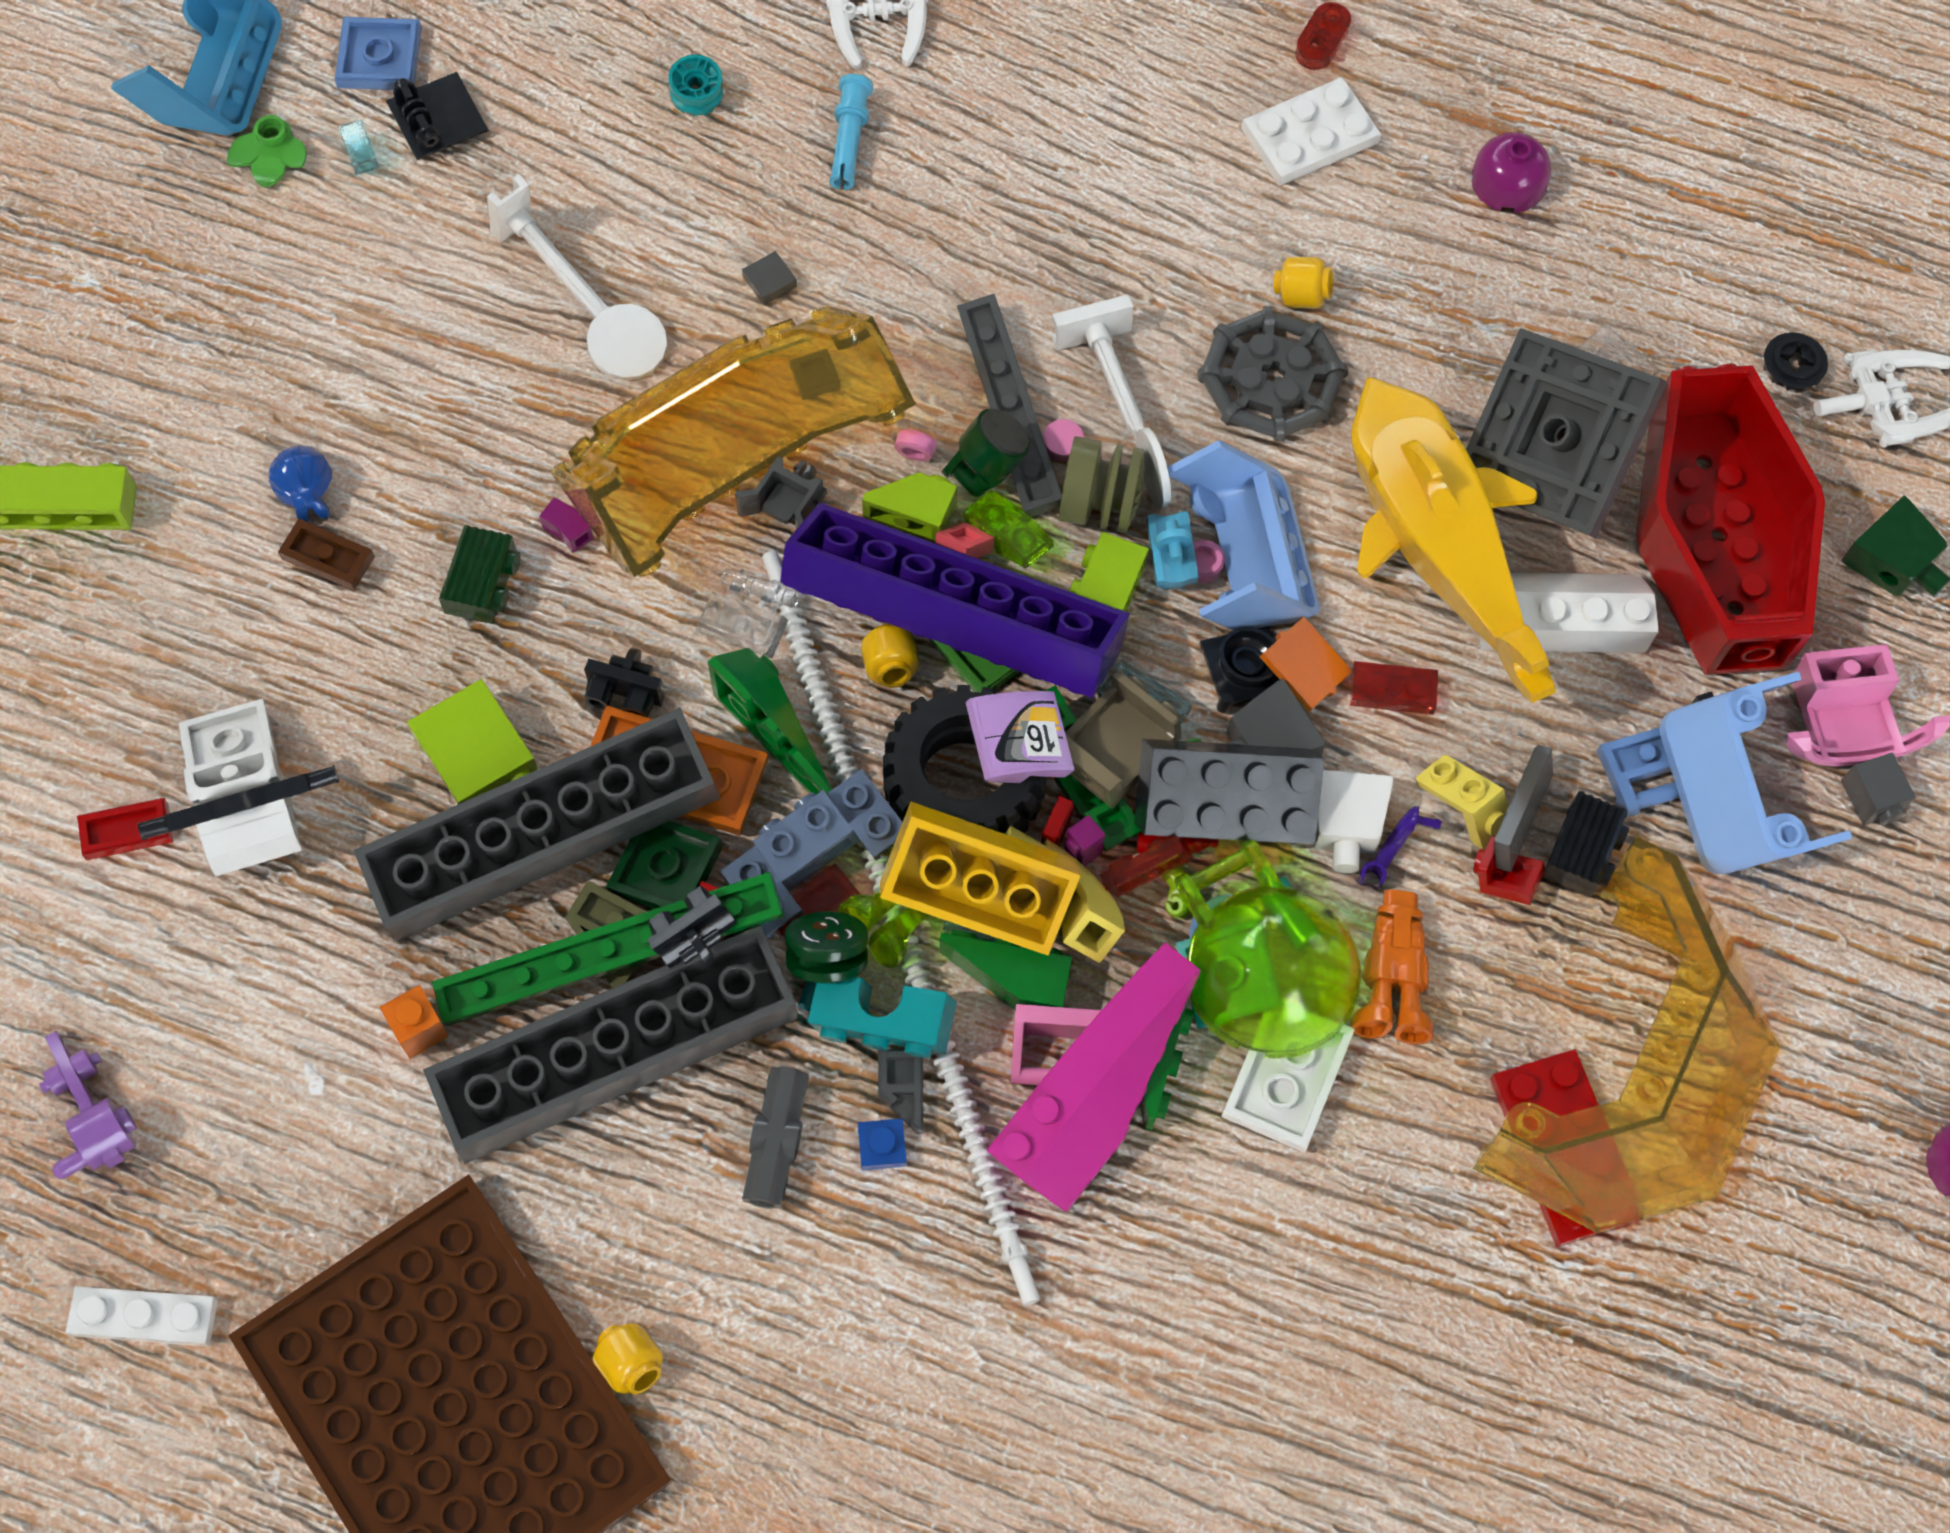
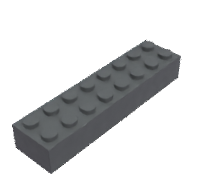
[354,708,721,941]
[423,925,798,1164]

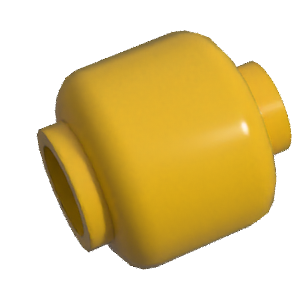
[1273,257,1334,309]
[860,624,919,688]
[593,1323,663,1395]

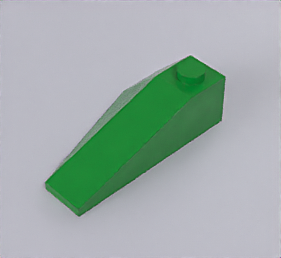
[708,648,832,794]

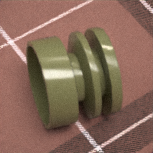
[1058,436,1146,534]

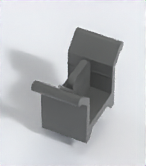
[735,456,827,529]

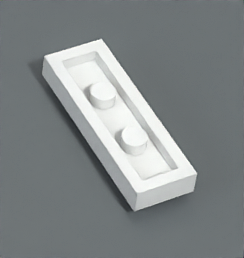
[65,1286,218,1347]

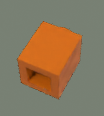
[379,984,449,1059]

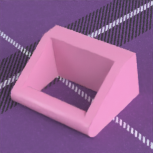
[1010,1004,1101,1085]

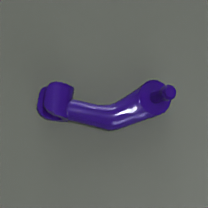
[1358,806,1442,890]

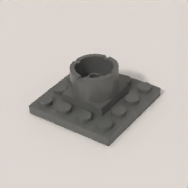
[1466,328,1668,539]

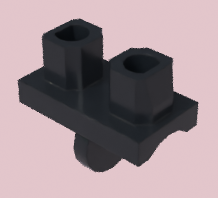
[584,647,665,717]
[647,886,737,968]

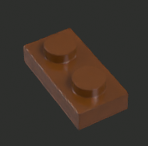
[278,518,375,591]

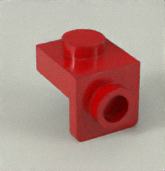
[1473,836,1544,906]

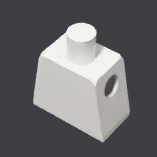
[1313,770,1393,873]

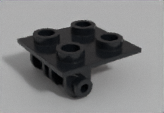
[386,72,488,160]

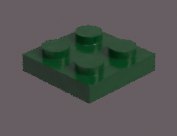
[606,821,724,909]

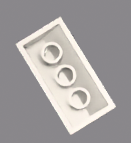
[1479,572,1659,653]

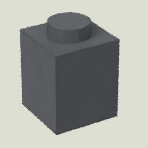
[1841,752,1916,826]

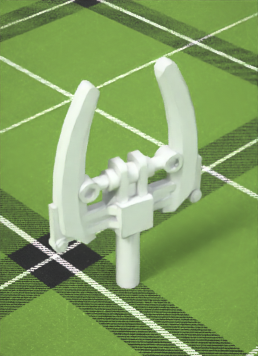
[826,0,929,71]
[1814,349,1950,448]

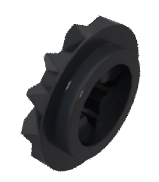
[1762,332,1828,392]

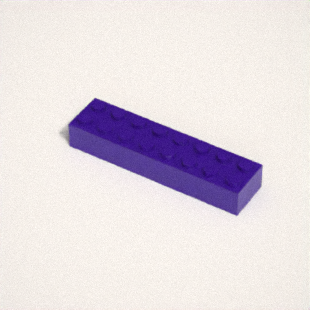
[780,502,1130,698]

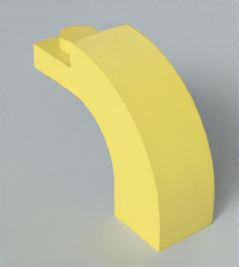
[1005,826,1125,963]

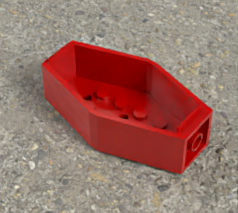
[1635,364,1825,675]

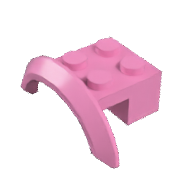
[1785,644,1950,766]

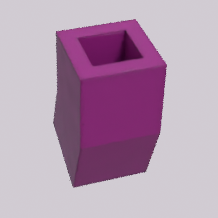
[539,497,594,553]

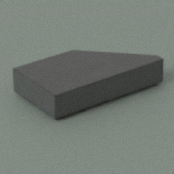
[878,1049,923,1134]

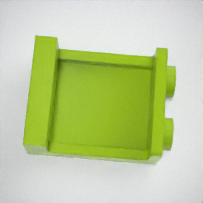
[407,679,538,804]

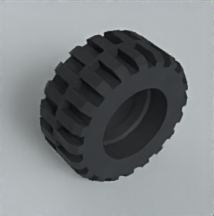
[883,685,1047,834]

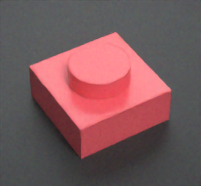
[935,522,995,558]

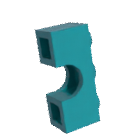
[807,977,957,1058]

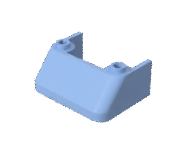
[1167,440,1320,630]
[1659,671,1852,875]

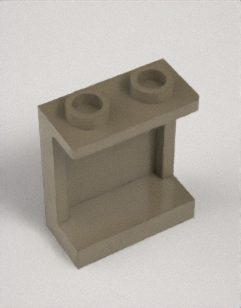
[1065,670,1182,809]

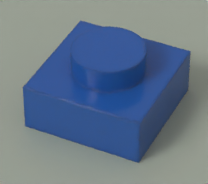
[858,1118,907,1171]

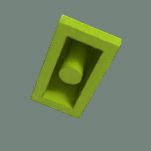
[862,472,957,543]

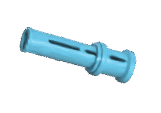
[829,74,873,190]

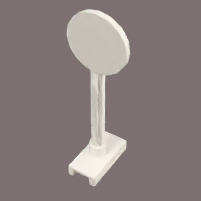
[487,173,667,381]
[1052,294,1171,509]

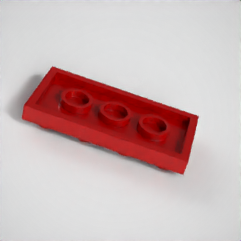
[1490,1049,1644,1248]

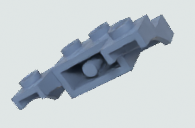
[720,768,903,939]

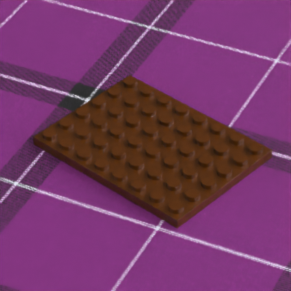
[228,1174,673,1533]

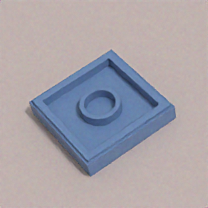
[335,17,422,90]

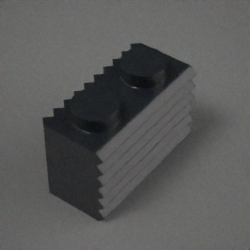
[1542,791,1629,897]

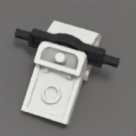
[137,698,340,877]

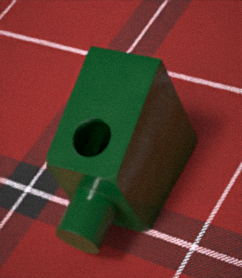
[1841,495,1950,597]

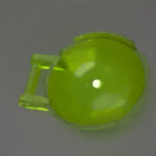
[1174,839,1361,1058]

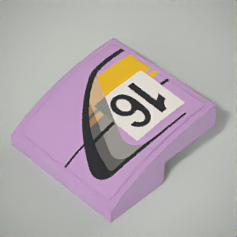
[965,691,1075,783]

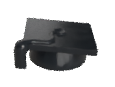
[1199,627,1280,714]

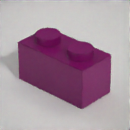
[1064,815,1106,866]

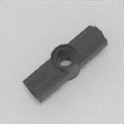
[742,1066,809,1209]

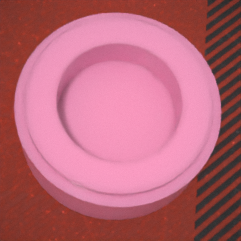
[1043,419,1084,462]
[894,429,937,462]
[1193,540,1225,583]

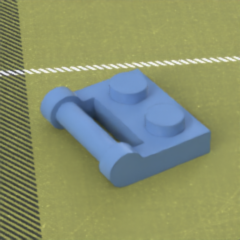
[1596,728,1680,818]

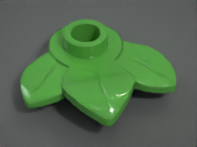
[227,115,307,188]

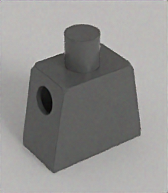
[1227,678,1326,756]

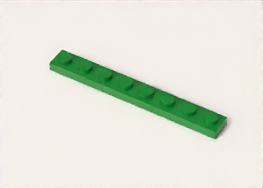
[432,872,785,1026]

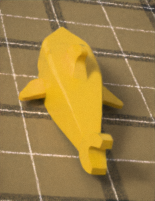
[1351,377,1556,703]

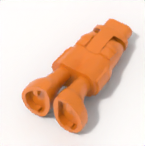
[1350,889,1434,1044]

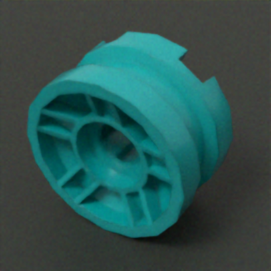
[668,54,723,116]

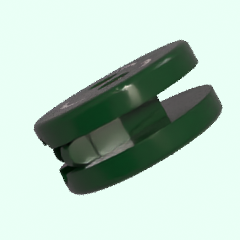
[785,911,868,983]

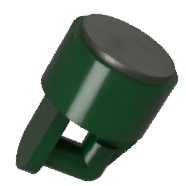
[941,409,1030,497]

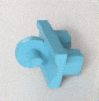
[1146,511,1199,590]

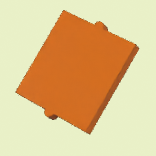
[1259,616,1352,712]

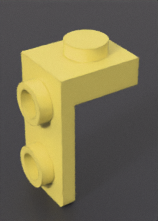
[1416,755,1509,849]

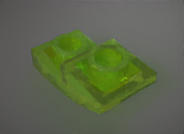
[963,490,1054,569]

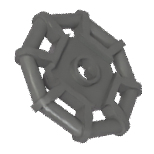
[1197,306,1349,441]

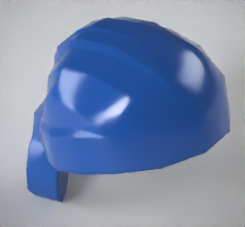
[268,445,332,522]

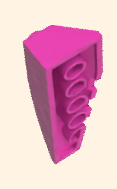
[986,942,1201,1212]

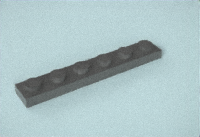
[957,293,1062,518]

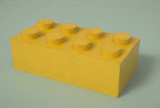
[880,802,1081,956]

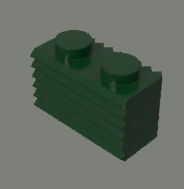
[439,525,521,624]

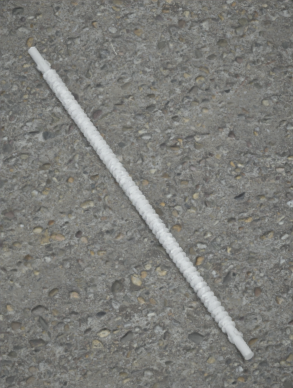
[762,551,1040,1306]

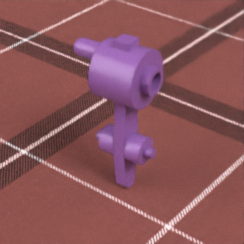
[39,1031,137,1179]

